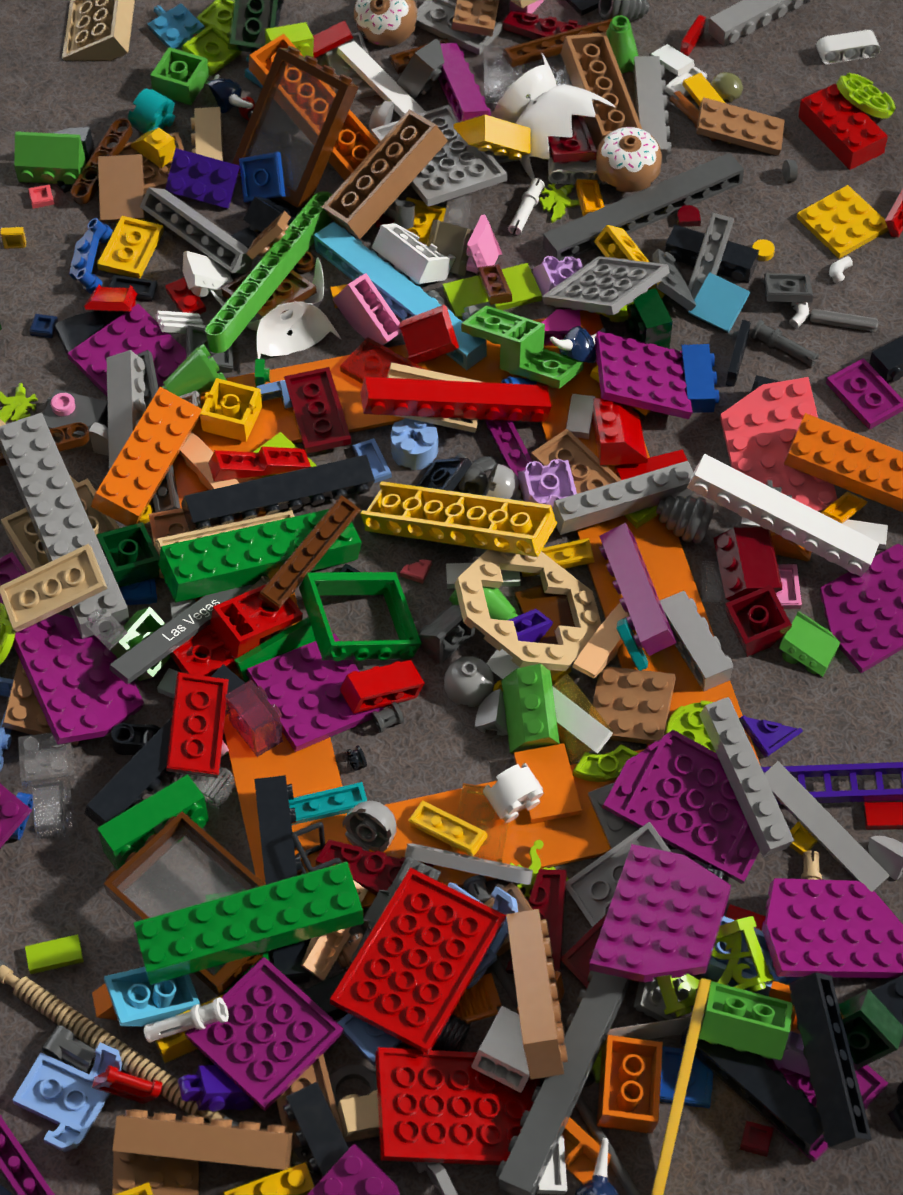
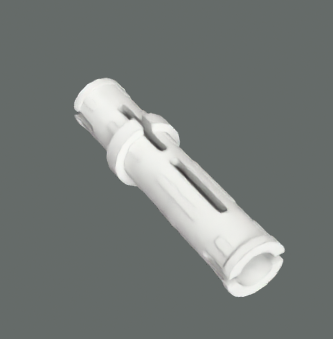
[508,178,544,235]

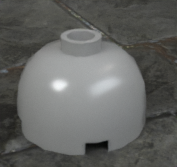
[482,463,522,500]
[444,656,494,707]
[342,800,396,852]

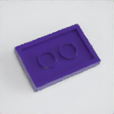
[165,148,240,209]

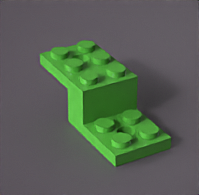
[461,305,584,389]

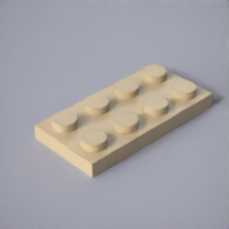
[0,544,108,632]

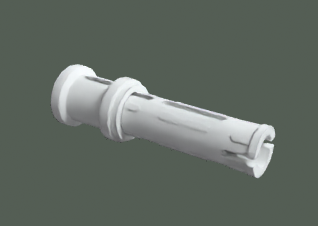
[144,998,229,1042]

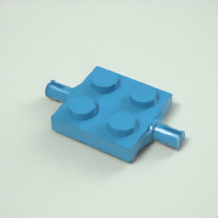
[148,3,205,49]

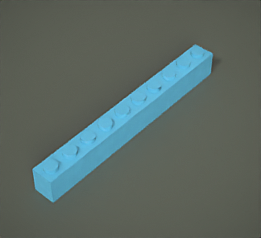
[314,222,487,370]

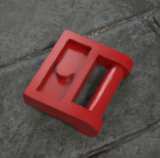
[92,1065,162,1104]

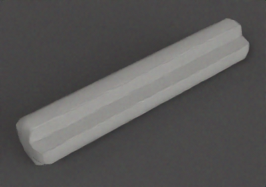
[810,309,878,332]

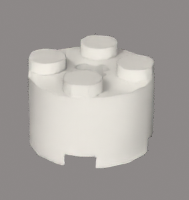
[483,763,544,823]

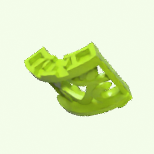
[656,916,774,1017]

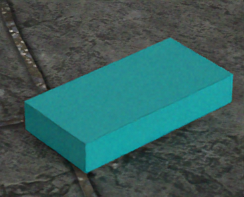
[616,617,648,671]

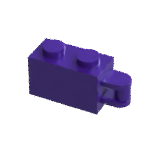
[178,1065,255,1111]

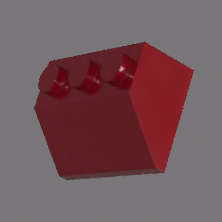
[714,527,783,601]

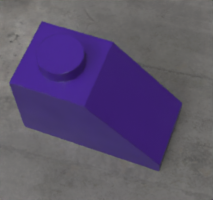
[508,609,553,643]

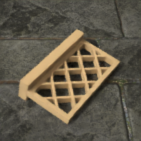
[387,362,481,433]

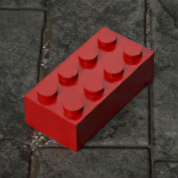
[798,83,888,170]

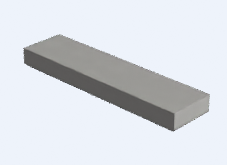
[688,212,734,300]

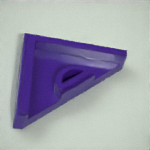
[739,715,803,758]

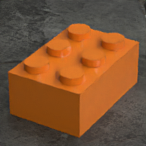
[597,1035,663,1134]

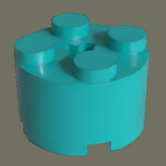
[128,88,175,134]

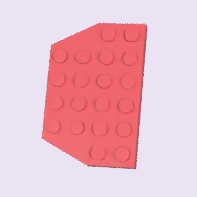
[720,377,839,513]

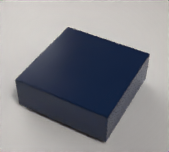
[29,314,58,338]

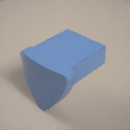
[257,380,292,409]

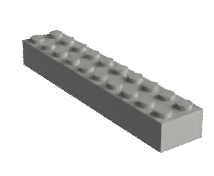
[0,413,129,639]

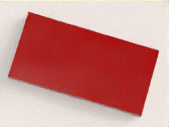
[166,672,229,778]

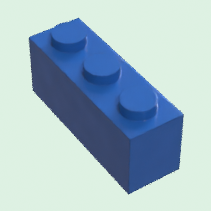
[681,344,719,413]

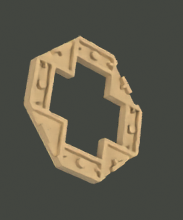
[454,550,602,671]

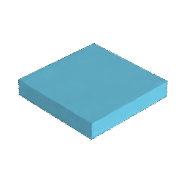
[688,272,750,333]

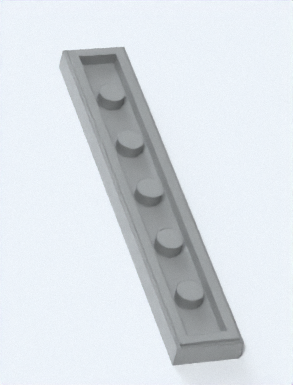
[764,761,890,892]

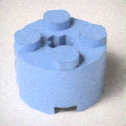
[391,418,438,470]

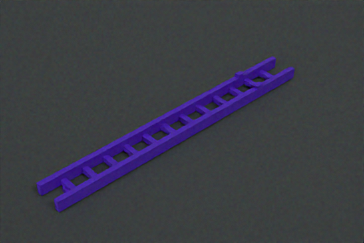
[761,762,903,805]

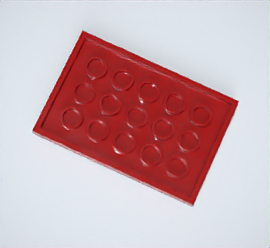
[330,867,506,1054]
[375,1047,541,1165]

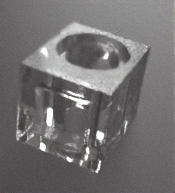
[85,607,128,650]

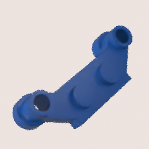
[69,218,114,294]

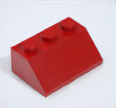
[592,398,648,465]

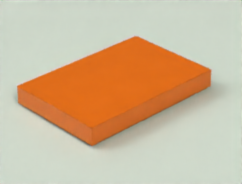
[514,743,582,824]

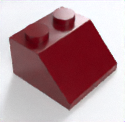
[725,585,792,657]

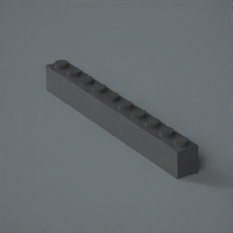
[543,153,744,261]
[496,971,632,1195]

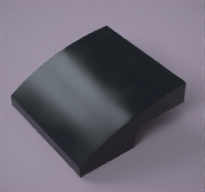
[54,310,107,356]

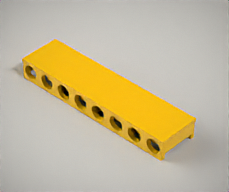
[360,481,557,557]

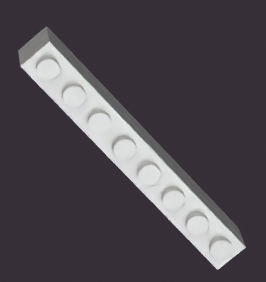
[687,454,879,577]

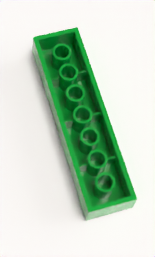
[158,509,362,603]
[134,862,364,985]

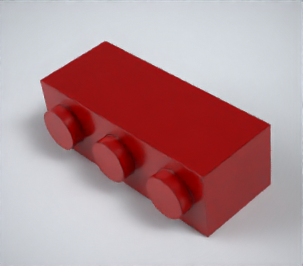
[340,660,425,714]

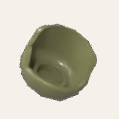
[711,72,743,102]

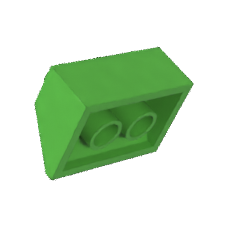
[14,132,86,184]
[501,663,560,754]
[699,981,793,1061]

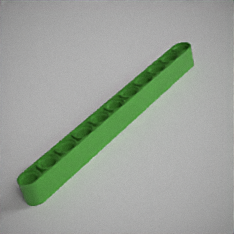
[205,191,332,353]

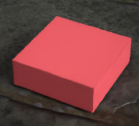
[28,184,54,209]

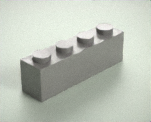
[660,591,733,691]

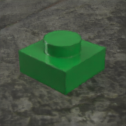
[255,359,270,388]

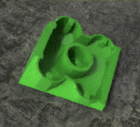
[779,611,841,677]

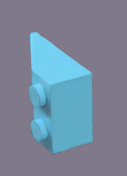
[104,967,200,1027]

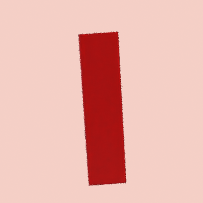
[208,446,311,481]

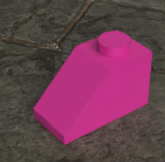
[541,309,581,346]

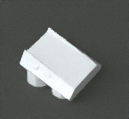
[183,251,233,297]

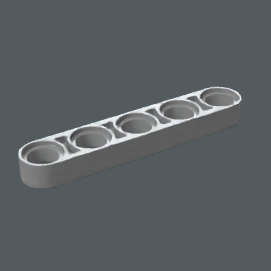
[405,843,533,884]

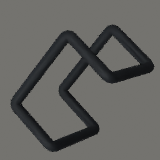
[292,822,341,874]

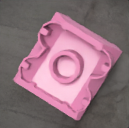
[466,214,502,275]

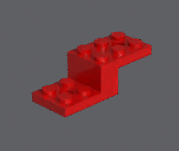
[170,583,303,677]

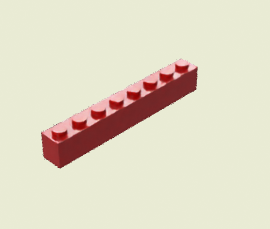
[360,377,552,422]

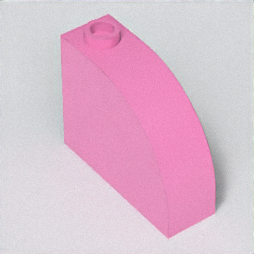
[333,273,402,346]

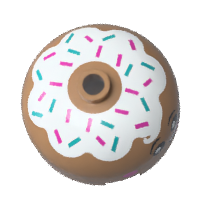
[354,0,418,47]
[595,127,662,192]

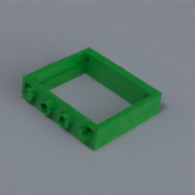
[299,572,422,661]

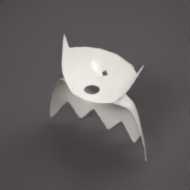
[490,53,615,179]
[211,257,341,359]

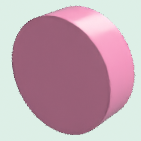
[51,393,75,416]

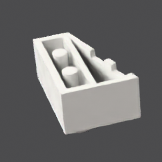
[372,223,456,284]

